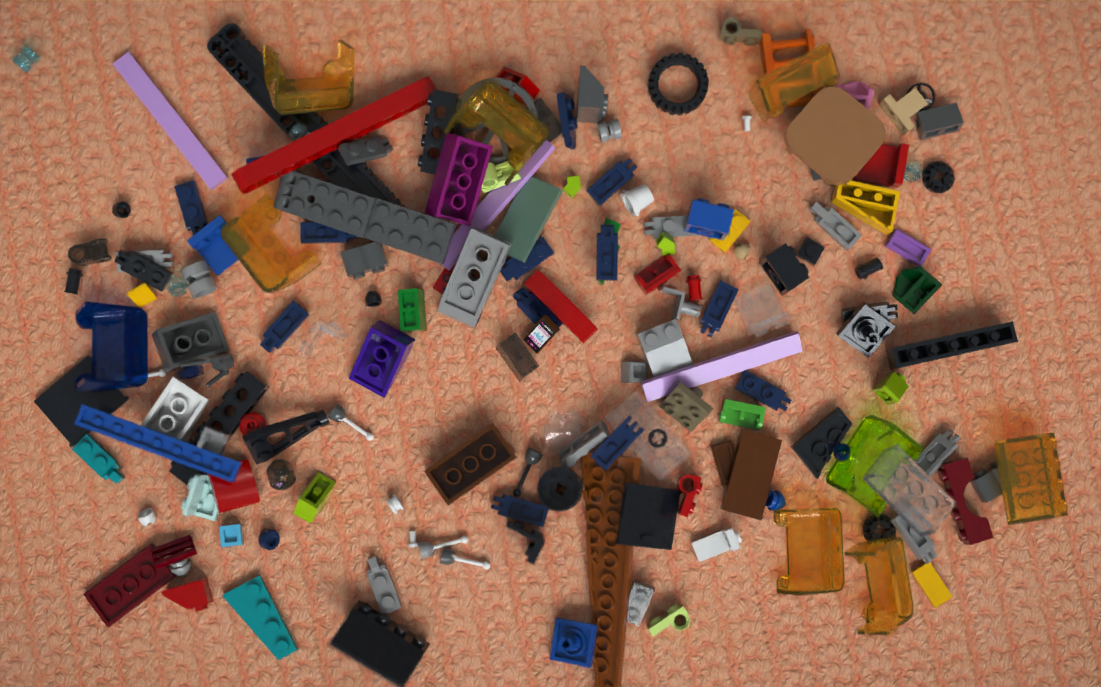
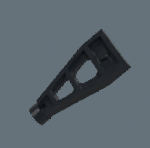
[242,409,330,465]

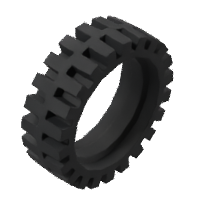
[648,53,709,116]

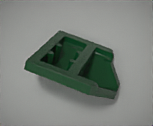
[893,266,942,314]

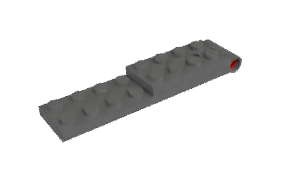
[273,170,456,264]

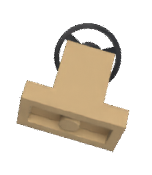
[879,82,936,136]

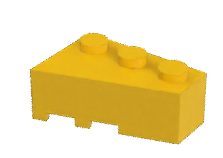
[831,181,901,235]

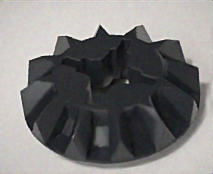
[922,161,956,193]
[863,514,896,547]

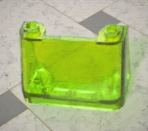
[826,415,923,517]

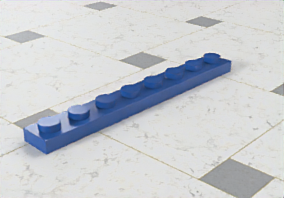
[74,404,242,483]

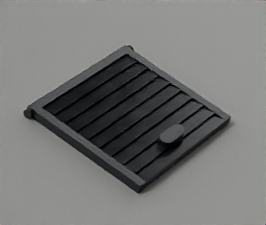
[34,355,129,448]
[616,483,682,550]

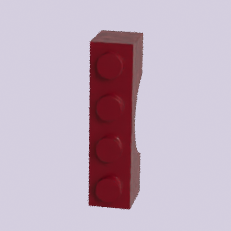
[938,458,994,545]

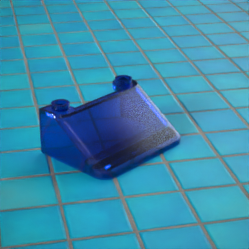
[75,301,148,392]

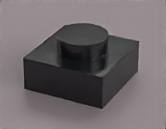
[797,237,825,266]

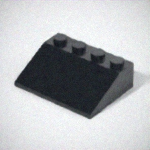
[328,600,430,687]

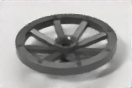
[454,77,540,164]

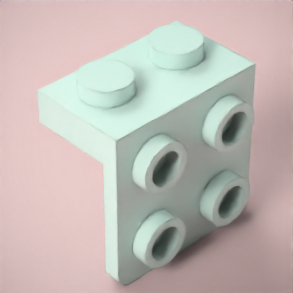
[181,474,219,521]

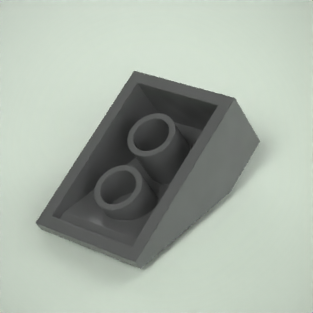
[151,312,229,373]

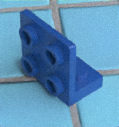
[187,215,249,275]

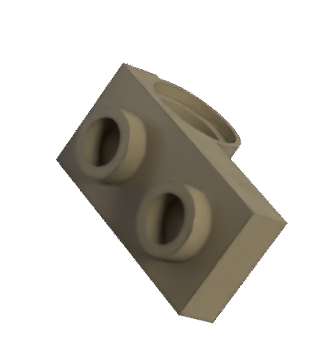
[719,17,762,46]

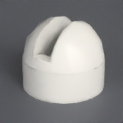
[137,508,156,526]

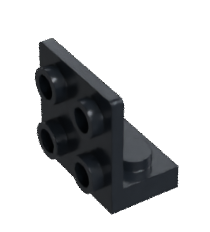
[506,520,546,565]

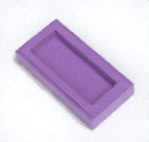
[885,228,932,266]

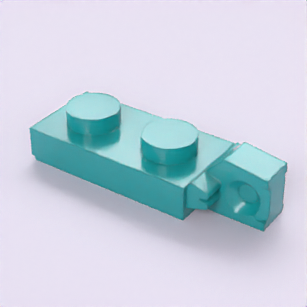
[72,434,125,484]

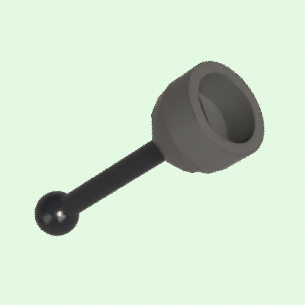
[513,448,543,497]

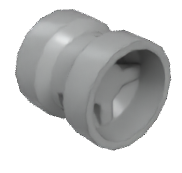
[597,118,622,143]

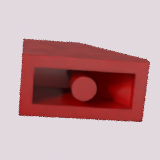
[496,67,541,106]
[161,578,213,612]

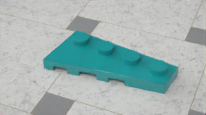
[222,575,298,660]

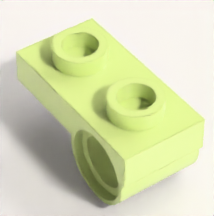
[481,158,521,193]
[647,604,690,636]

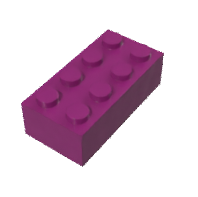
[424,133,493,226]

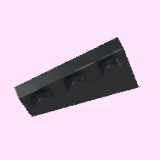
[790,407,852,479]

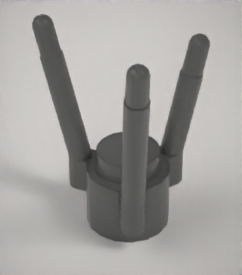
[180,353,234,387]

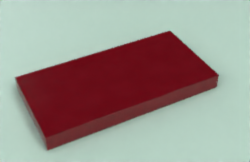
[83,543,177,628]

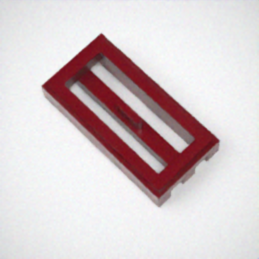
[150,534,197,569]

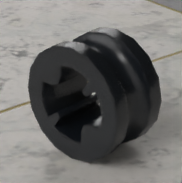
[648,429,668,448]

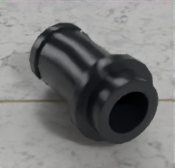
[855,257,883,280]
[64,268,83,294]

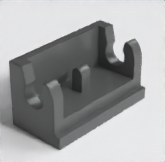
[915,103,964,140]

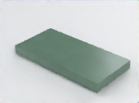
[495,176,563,263]

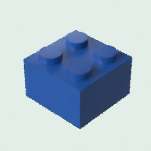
[683,198,734,241]

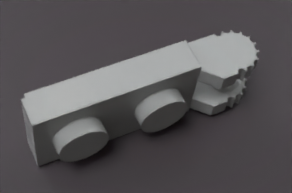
[559,420,609,469]

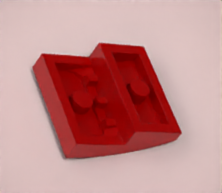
[207,459,260,513]

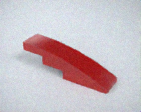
[524,269,598,344]

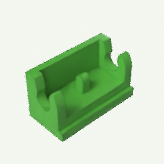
[719,399,766,430]

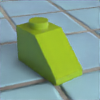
[872,372,909,404]
[293,472,336,523]

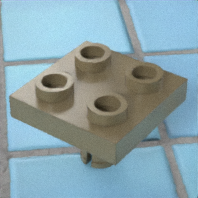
[659,382,713,432]

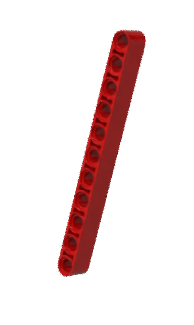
[231,76,438,194]

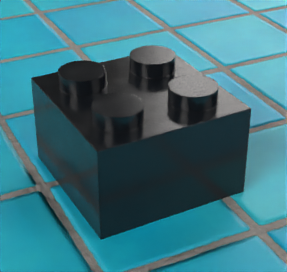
[759,243,810,296]

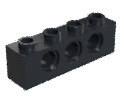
[418,90,460,174]

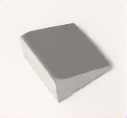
[621,361,647,383]

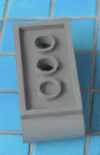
[437,227,512,328]

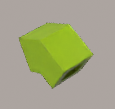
[563,175,581,199]
[656,231,675,255]

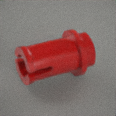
[686,275,702,301]

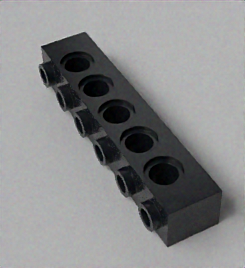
[886,321,1018,370]
[169,371,270,486]

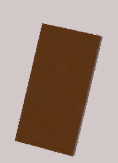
[720,429,782,521]

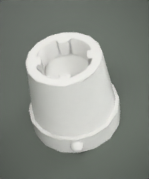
[621,184,654,216]

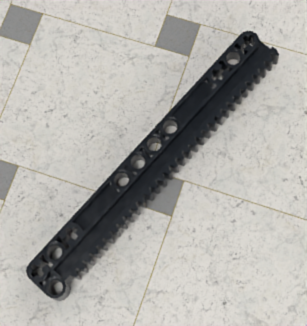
[207,23,406,249]

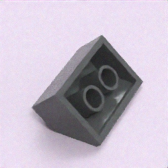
[577,66,608,123]

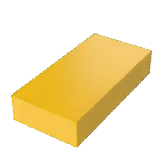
[911,563,953,608]

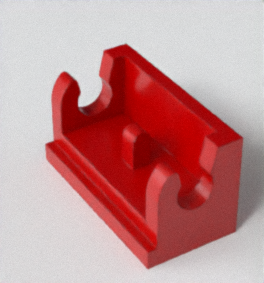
[633,254,681,295]

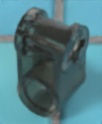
[68,239,112,266]

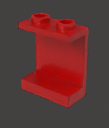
[852,143,909,188]

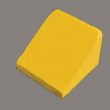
[127,283,157,307]

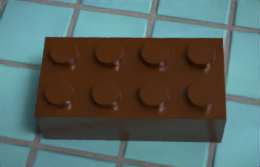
[424,423,517,505]

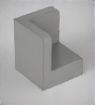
[197,427,230,455]

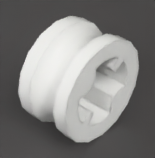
[386,493,405,514]

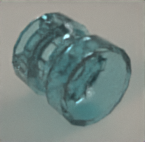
[11,45,41,73]

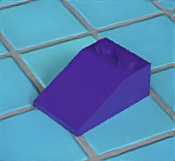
[349,320,415,398]

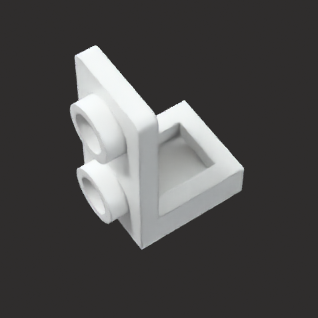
[692,527,742,562]

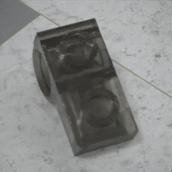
[526,98,562,142]
[627,579,655,626]

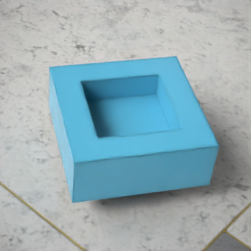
[219,524,244,547]

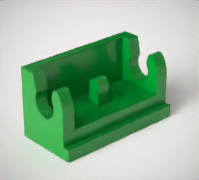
[398,288,427,332]

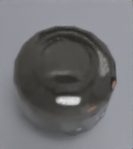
[266,459,296,490]

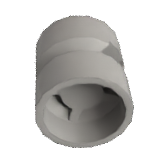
[181,261,218,298]

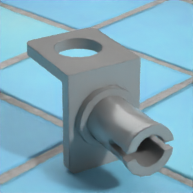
[658,287,701,320]

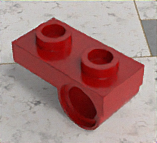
[677,474,703,517]

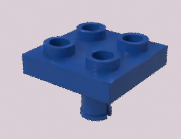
[550,617,598,668]

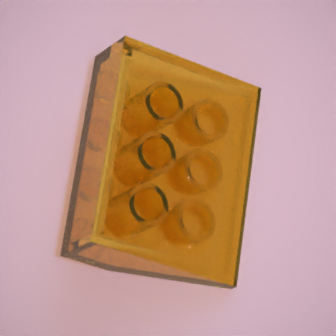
[994,432,1068,525]

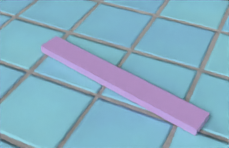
[113,52,228,190]
[440,135,556,271]
[641,331,802,402]

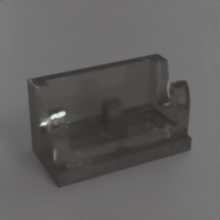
[496,333,539,382]

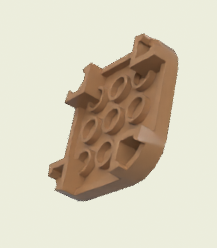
[784,86,886,186]

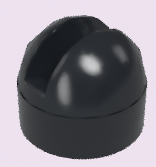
[112,202,131,218]
[365,291,382,307]

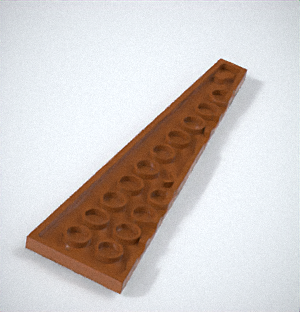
[581,452,641,687]

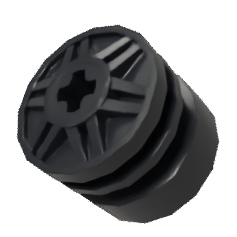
[537,467,583,512]

